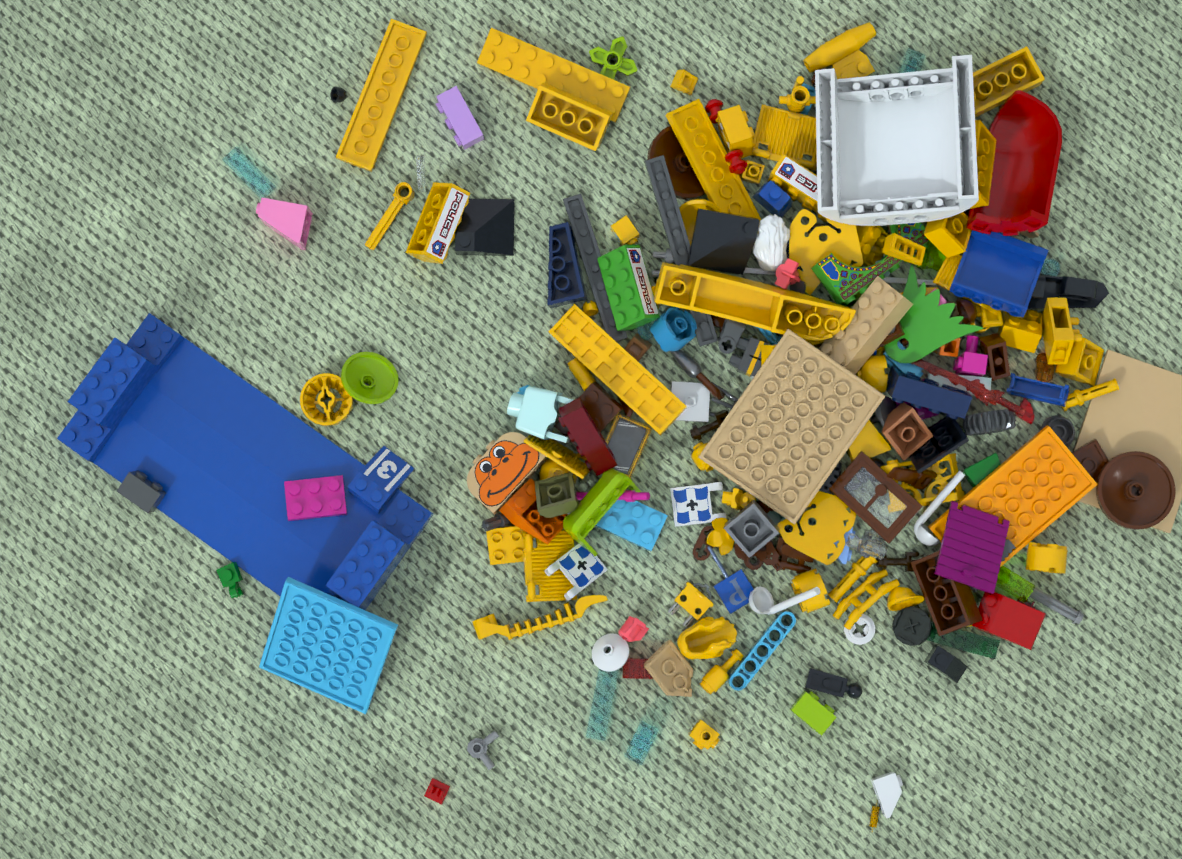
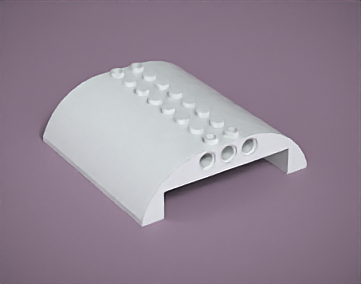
[815,55,979,226]

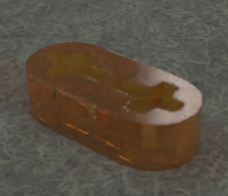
[1035,353,1054,382]

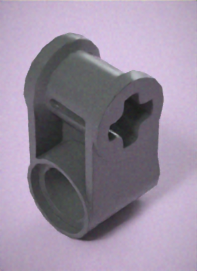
[718,319,746,354]

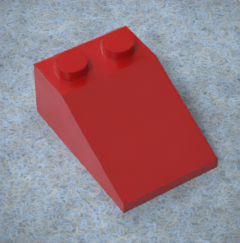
[972,592,1046,650]

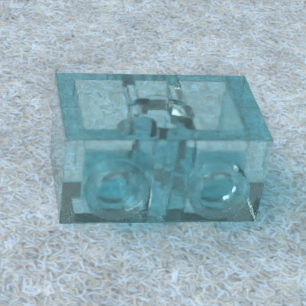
[624,720,659,765]

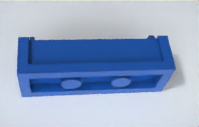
[1006,373,1070,407]

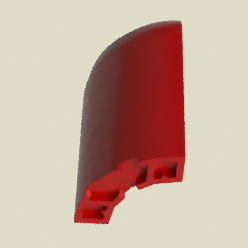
[966,90,1062,236]

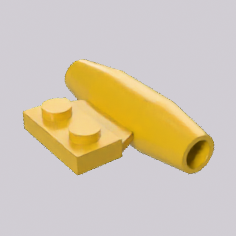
[803,22,876,79]

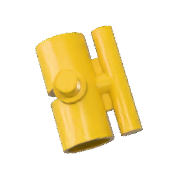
[779,76,816,113]

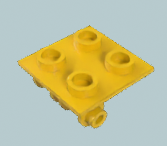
[486,526,525,565]

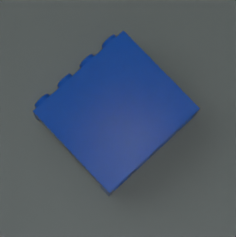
[949,230,1049,318]

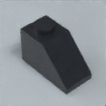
[924,645,967,683]

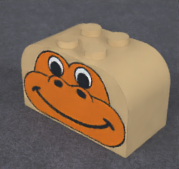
[467,432,547,515]

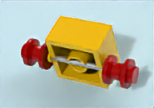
[705,99,755,174]

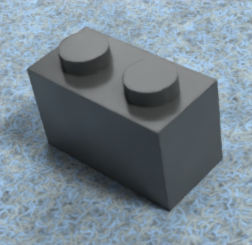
[117,471,166,513]

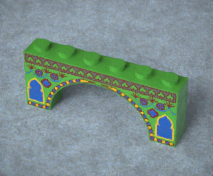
[811,222,930,305]

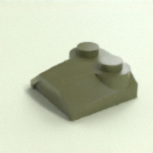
[534,471,579,518]

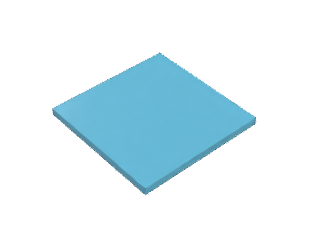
[259,577,398,714]

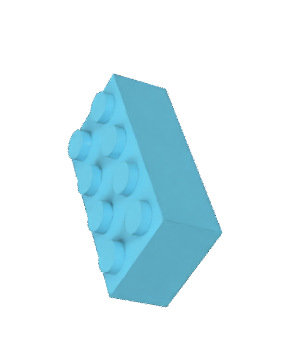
[595,500,668,552]

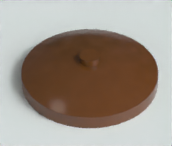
[647,126,706,200]
[1096,451,1176,530]

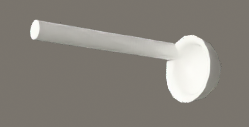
[914,470,965,546]
[749,586,820,615]

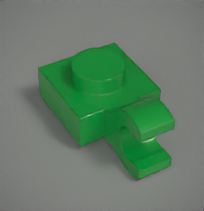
[216,562,243,598]

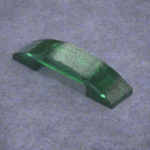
[927,621,1000,659]

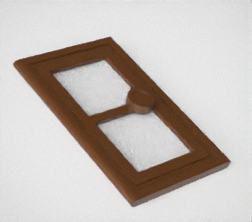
[829,451,923,544]

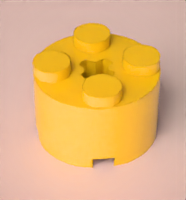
[1025,542,1068,574]
[791,568,830,613]

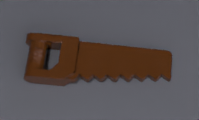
[887,467,937,490]

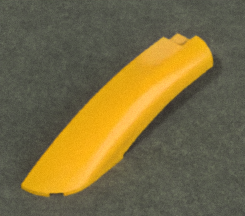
[654,262,856,341]

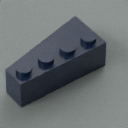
[547,222,588,308]
[886,366,973,419]

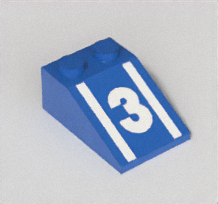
[347,446,415,514]

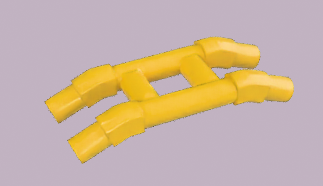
[833,569,900,630]

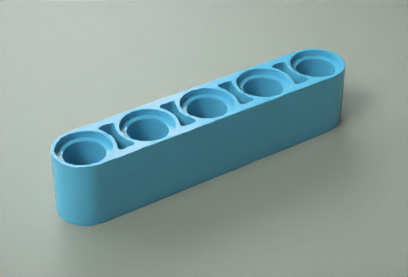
[728,611,796,691]

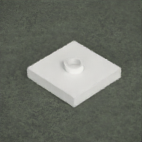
[671,381,710,422]

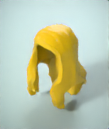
[677,617,737,659]

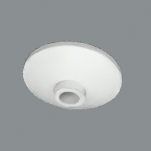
[592,633,629,672]

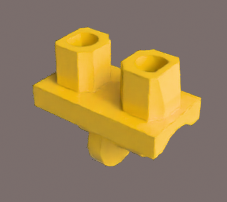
[722,488,756,511]

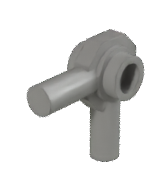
[467,730,499,770]

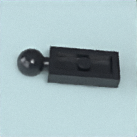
[805,668,862,699]

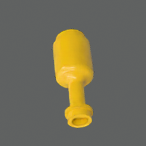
[700,649,744,695]

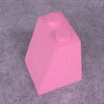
[256,198,313,250]

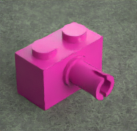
[953,336,988,377]

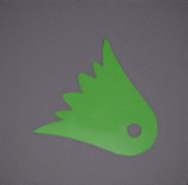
[884,264,983,363]

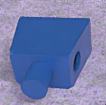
[752,180,792,218]

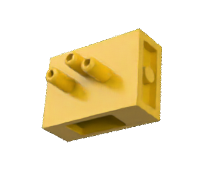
[1042,297,1082,365]

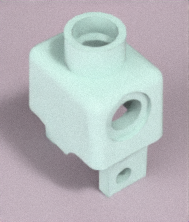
[507,386,574,443]

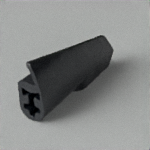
[1028,274,1109,309]

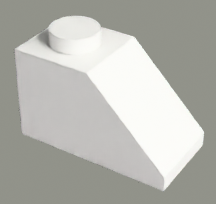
[870,771,903,819]

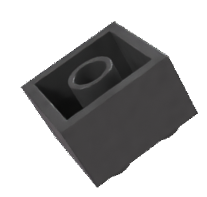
[724,499,780,558]

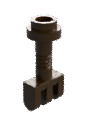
[689,410,729,441]
[876,552,919,572]

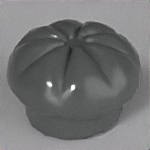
[1040,415,1075,447]

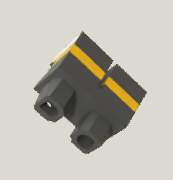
[728,337,768,379]

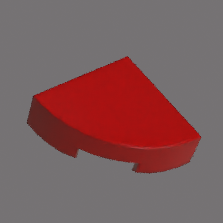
[1014,398,1034,424]

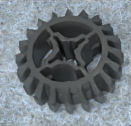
[962,409,1016,436]

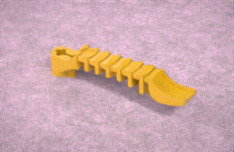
[472,595,608,640]

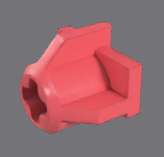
[775,258,801,290]
[618,616,649,642]

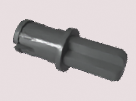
[481,513,511,531]

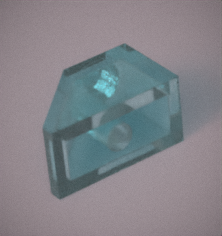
[898,48,925,73]

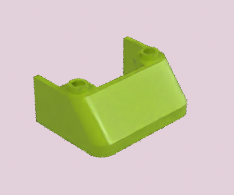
[563,469,641,556]

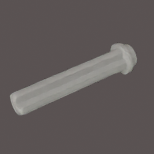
[1024,585,1084,624]

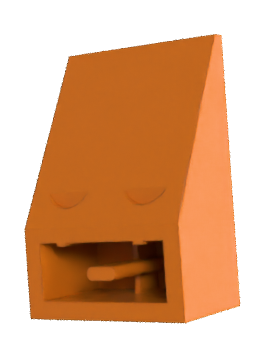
[499,478,568,545]

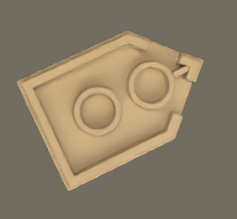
[644,640,693,697]

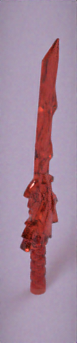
[911,359,1026,416]

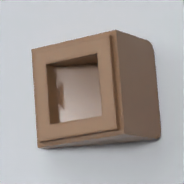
[624,333,652,362]

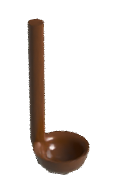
[900,298,977,346]

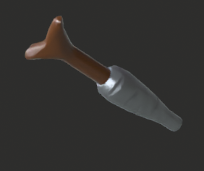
[670,350,725,400]

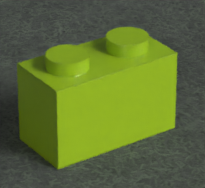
[790,691,837,735]

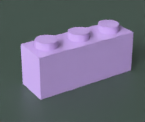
[436,86,484,150]

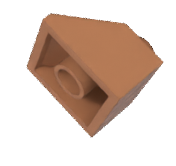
[882,402,933,461]

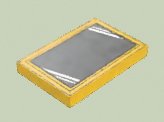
[605,414,652,479]

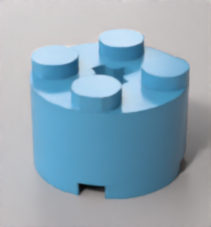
[650,307,697,352]

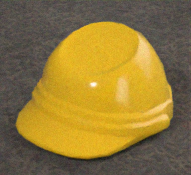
[887,587,924,611]

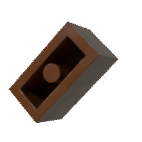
[979,333,1010,381]

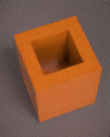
[933,338,961,357]

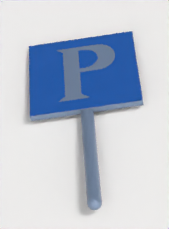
[708,546,754,614]

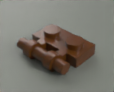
[776,534,814,574]

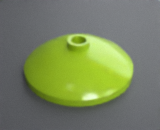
[341,352,398,404]

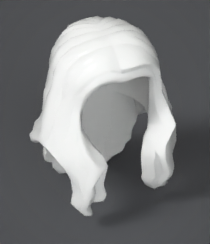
[752,214,790,272]

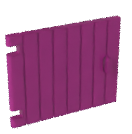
[935,500,1010,594]

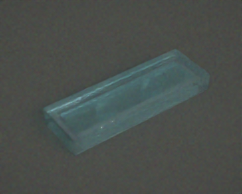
[222,147,276,199]

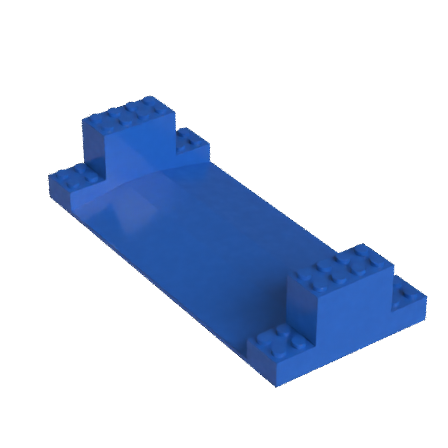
[57,313,434,610]

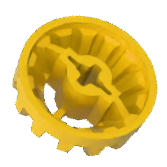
[300,373,354,427]

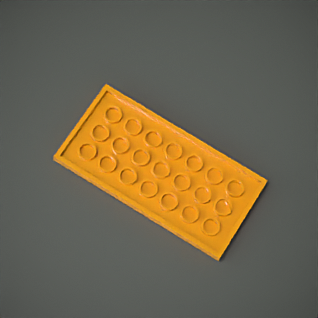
[928,425,1098,567]

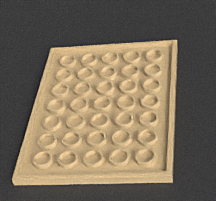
[698,329,885,525]
[1073,349,1182,534]

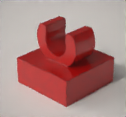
[424,778,450,805]

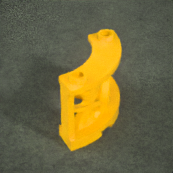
[881,453,965,513]

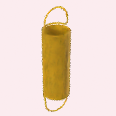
[869,803,880,832]

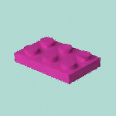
[284,475,347,521]

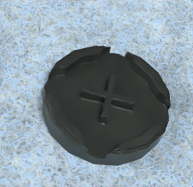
[892,606,932,646]

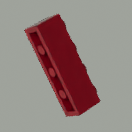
[558,398,617,476]

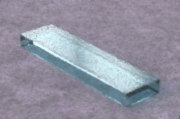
[586,669,619,741]

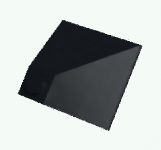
[455,199,515,256]
[687,208,760,275]
[909,416,969,474]

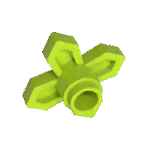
[589,36,638,80]

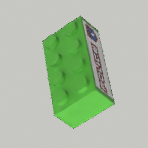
[597,245,660,331]

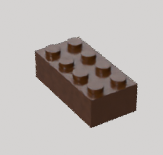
[911,550,983,636]

